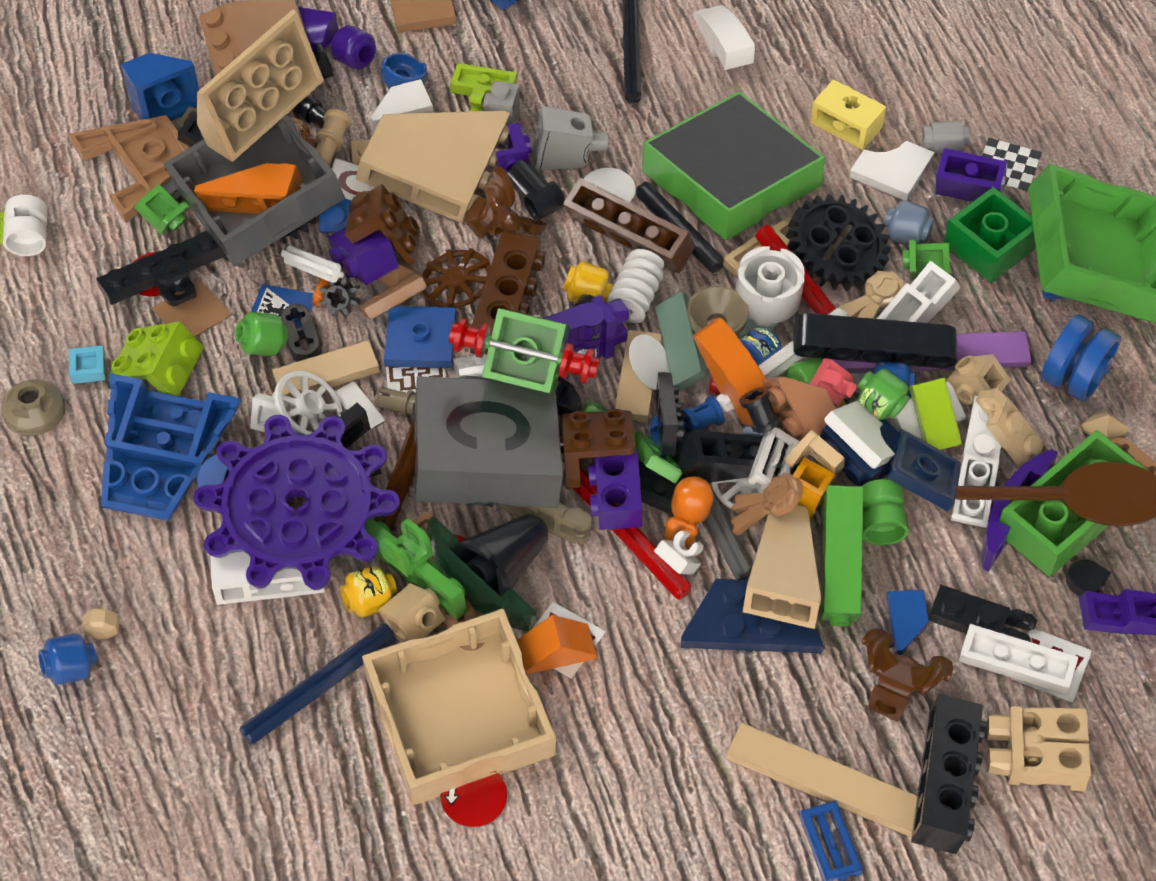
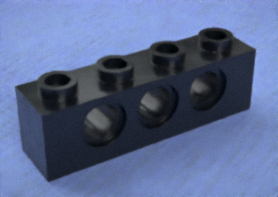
[911,693,987,854]

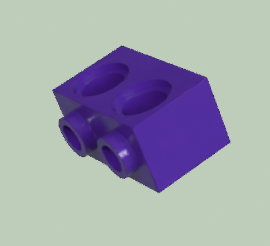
[588,448,642,530]

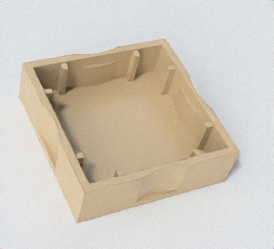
[362,609,556,805]

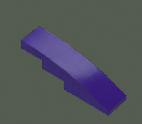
[1079,589,1156,635]

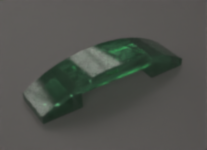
[427,516,537,632]

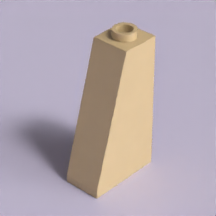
[743,505,821,629]

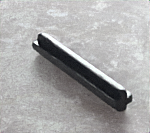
[636,181,724,273]

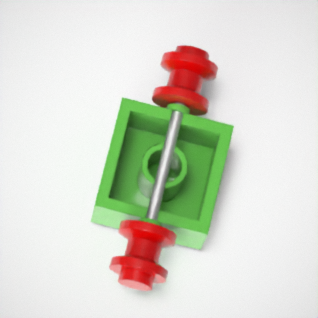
[449,308,600,393]

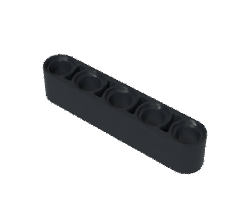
[793,313,958,368]

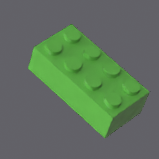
[999,430,1147,577]

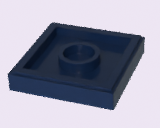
[887,429,961,512]

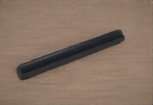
[622,0,641,103]

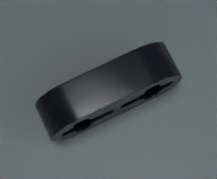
[281,304,320,362]

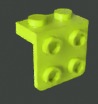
[107,321,204,396]

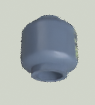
[883,200,934,246]

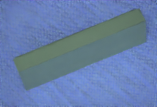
[655,291,708,391]

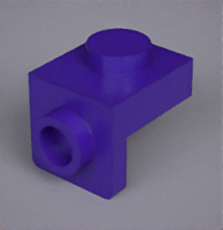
[496,123,532,172]

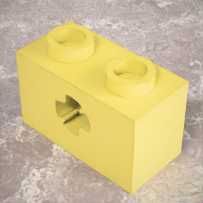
[810,79,886,150]

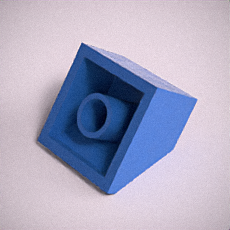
[121,53,199,121]

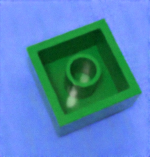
[944,187,1036,283]

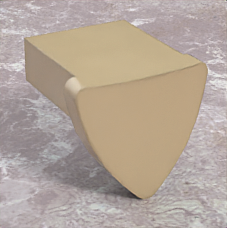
[784,429,845,477]

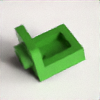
[134,184,189,236]
[903,240,950,279]

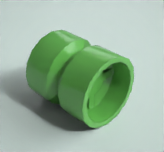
[861,479,909,546]

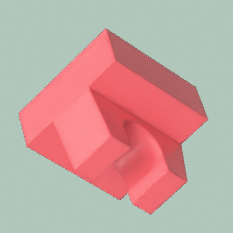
[810,358,857,407]

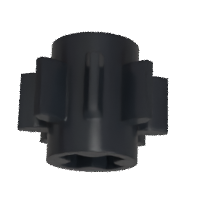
[319,275,361,316]

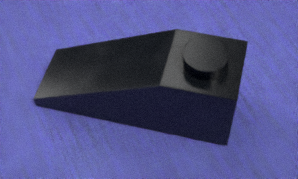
[673,430,785,483]

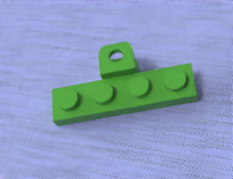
[365,518,468,620]

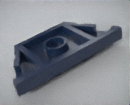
[681,579,823,653]

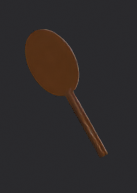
[955,462,1156,526]

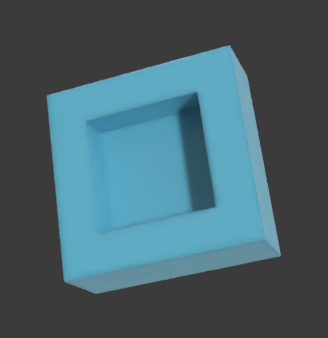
[69,345,106,384]

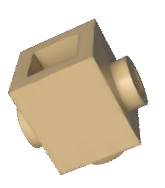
[378,583,445,642]

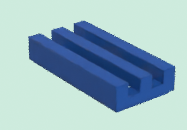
[799,801,863,881]

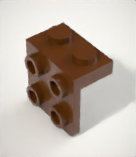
[345,184,420,265]
[559,409,635,488]

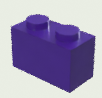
[935,148,1008,202]
[327,227,399,285]

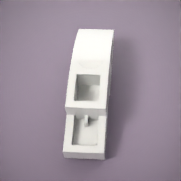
[951,395,1001,528]

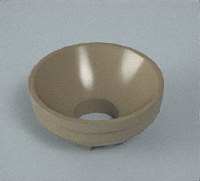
[687,286,749,336]
[1,379,65,436]

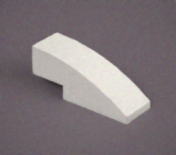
[693,5,755,70]
[877,261,960,323]

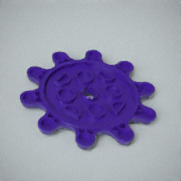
[193,415,400,590]

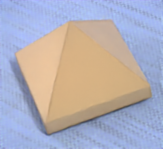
[1080,407,1129,440]

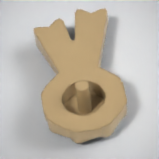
[838,271,905,319]

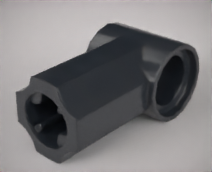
[507,160,565,221]

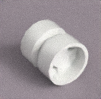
[3,195,48,256]

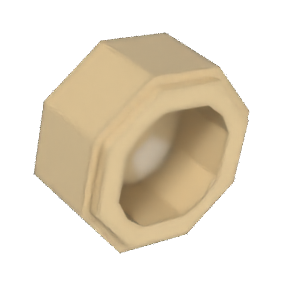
[82,608,120,639]

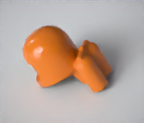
[664,476,714,549]

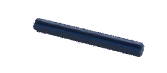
[239,624,396,745]

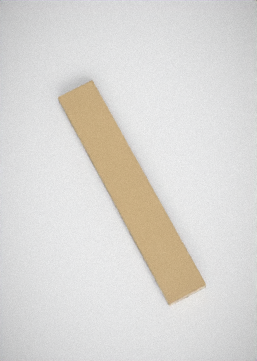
[726,722,948,837]

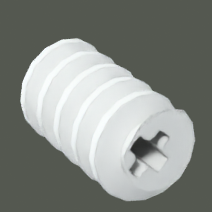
[608,249,664,323]

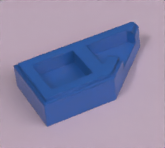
[886,590,929,655]

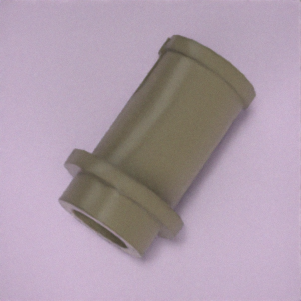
[375,386,415,417]

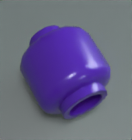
[331,25,376,70]

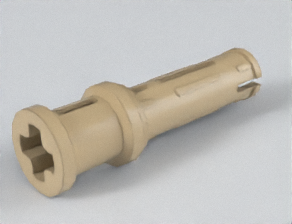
[315,109,352,166]

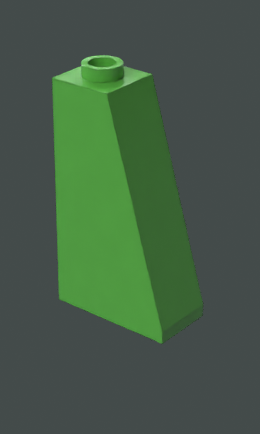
[821,485,863,627]

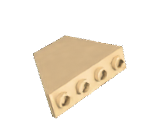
[356,111,510,223]

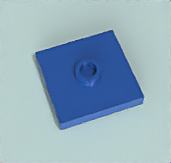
[384,306,456,368]

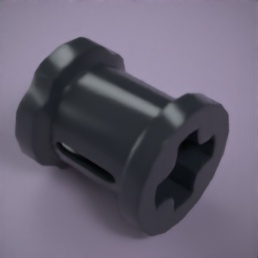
[739,387,782,434]

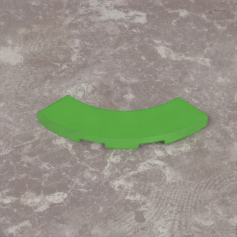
[582,399,682,484]

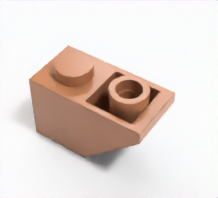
[762,377,836,441]

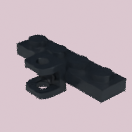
[96,231,226,306]

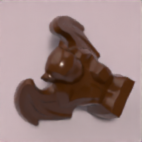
[464,166,547,238]
[862,628,953,722]

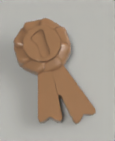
[730,472,803,536]

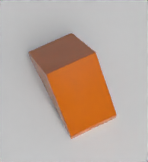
[517,615,597,675]

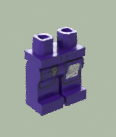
[544,295,629,381]

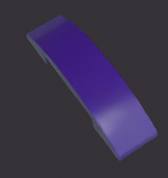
[981,449,1058,572]

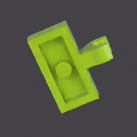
[450,63,517,112]

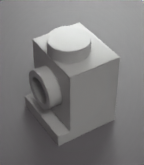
[483,81,520,125]

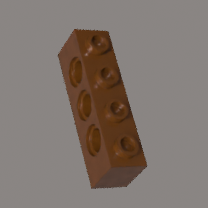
[563,178,696,273]
[470,231,546,355]

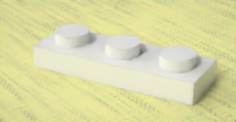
[959,624,1078,695]

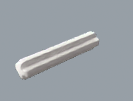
[281,245,344,283]

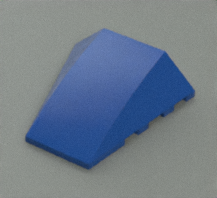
[101,373,242,521]

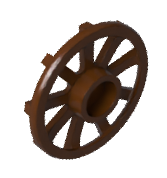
[421,248,491,308]

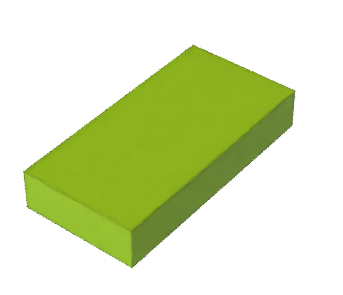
[909,377,962,450]

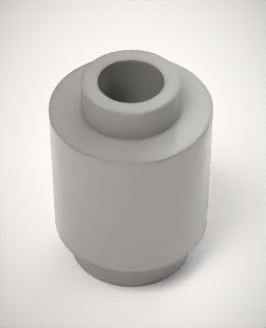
[922,120,969,154]

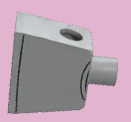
[532,106,608,171]

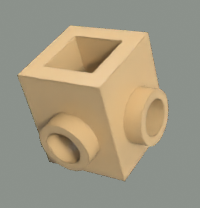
[947,354,1011,405]

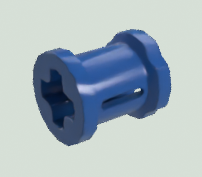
[681,396,725,432]

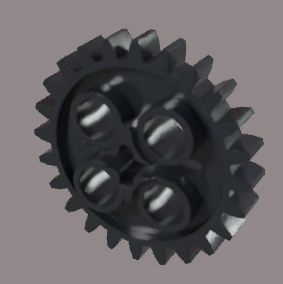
[785,194,891,291]

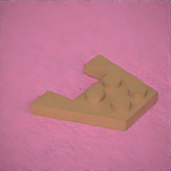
[68,115,190,223]

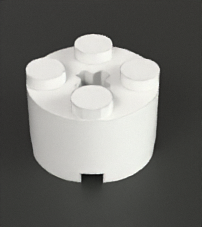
[735,246,805,327]

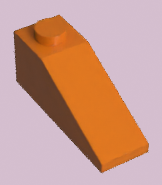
[194,163,304,214]

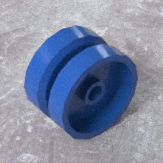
[1041,314,1121,402]

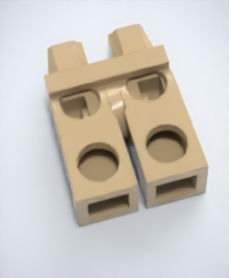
[986,706,1091,792]

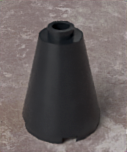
[451,514,548,605]

